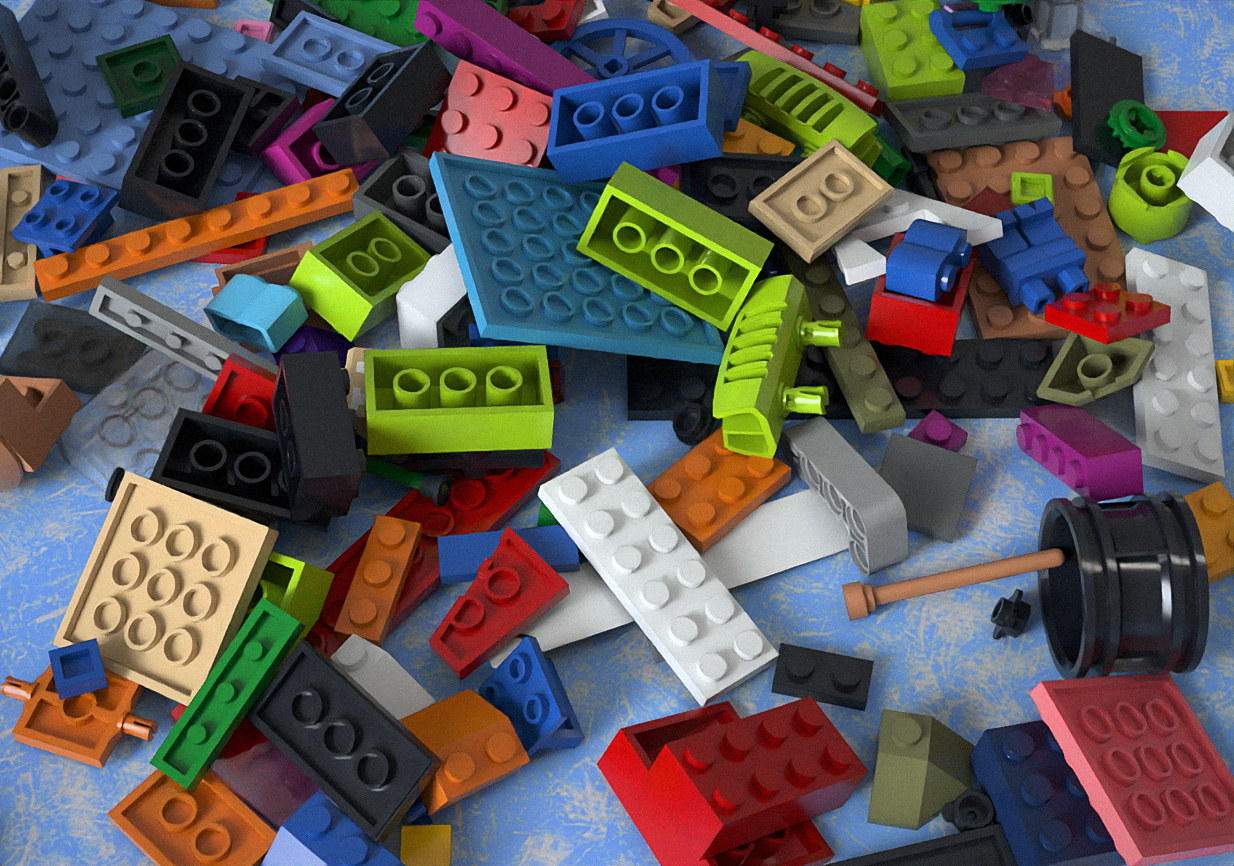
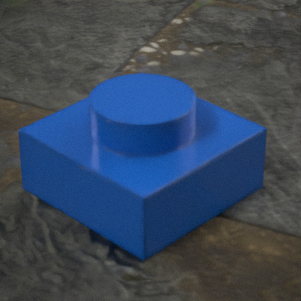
[48,638,108,700]

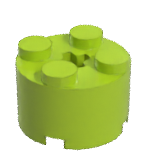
[1106,147,1195,245]

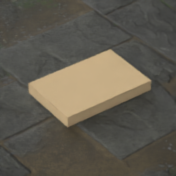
[748,138,895,264]

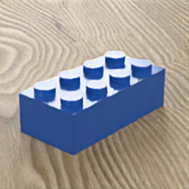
[547,58,726,185]

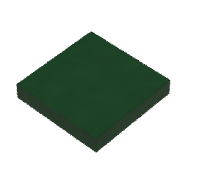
[95,34,183,119]

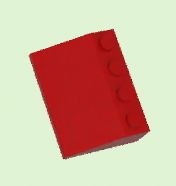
[597,701,835,866]

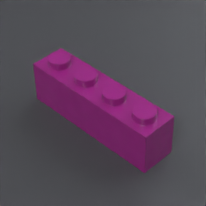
[1016,403,1144,502]

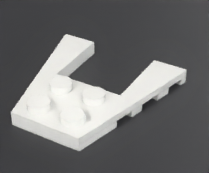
[831,188,1003,285]

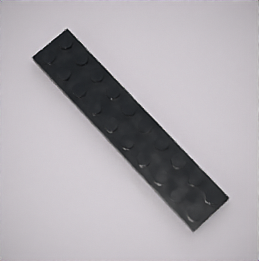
[627,339,1059,421]

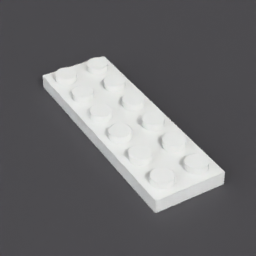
[1125,247,1225,484]
[538,447,779,707]

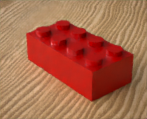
[643,696,868,862]

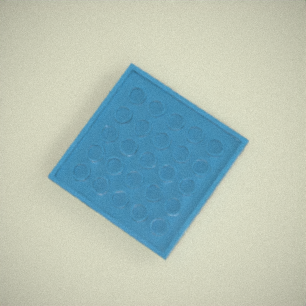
[428,151,725,365]

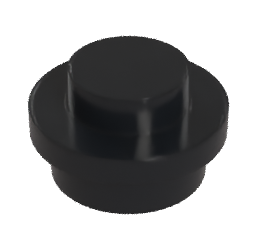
[673,403,715,446]

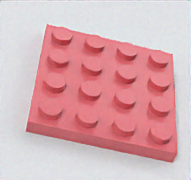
[1029,673,1234,866]

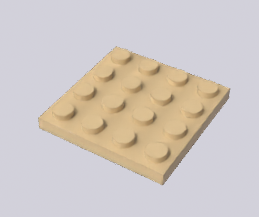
[52,471,279,706]

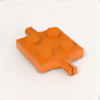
[1,662,158,769]

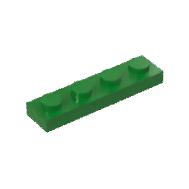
[149,597,306,792]

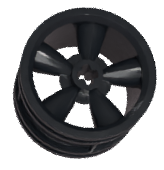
[1038,491,1210,680]

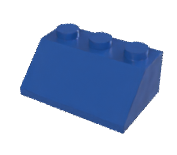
[261,790,406,866]

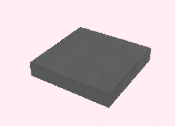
[879,432,978,543]

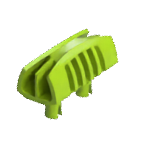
[735,50,883,169]
[713,274,846,459]

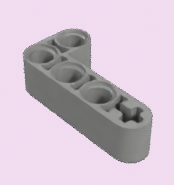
[779,416,909,576]

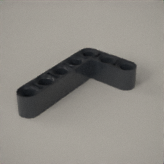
[0,3,58,148]

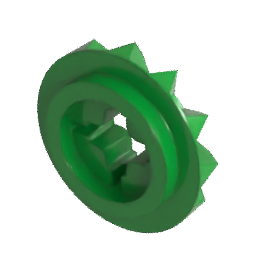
[1107,100,1167,152]

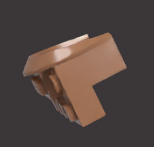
[0,376,82,493]

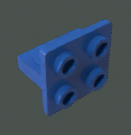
[11,179,120,258]
[478,637,585,757]

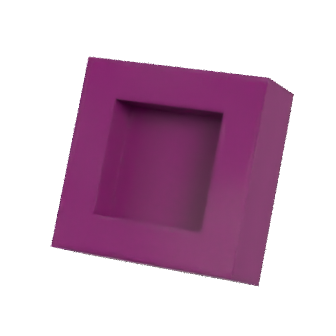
[907,409,968,452]

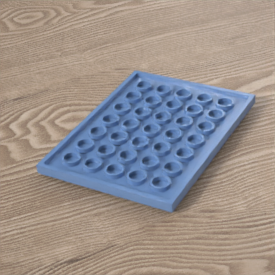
[0,0,319,219]

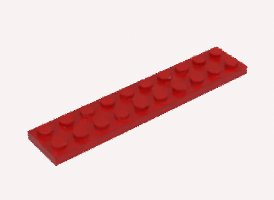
[170,449,561,778]

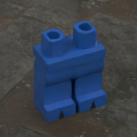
[972,197,1090,315]

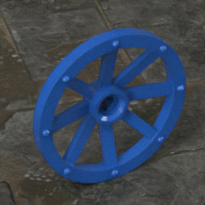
[550,18,693,81]

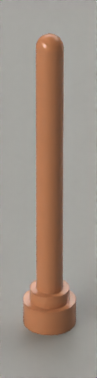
[842,548,1066,621]

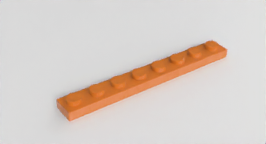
[32,167,360,303]

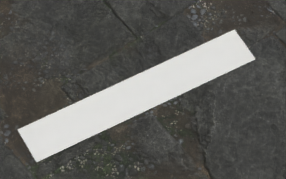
[489,466,881,668]

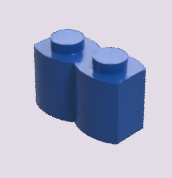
[885,219,972,301]

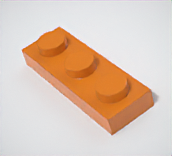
[334,514,422,648]

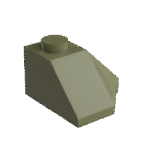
[1036,331,1156,407]
[867,709,974,831]

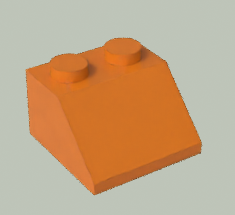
[399,688,530,816]

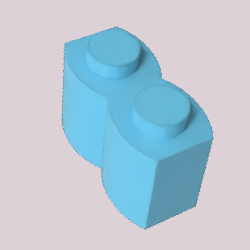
[203,274,309,353]

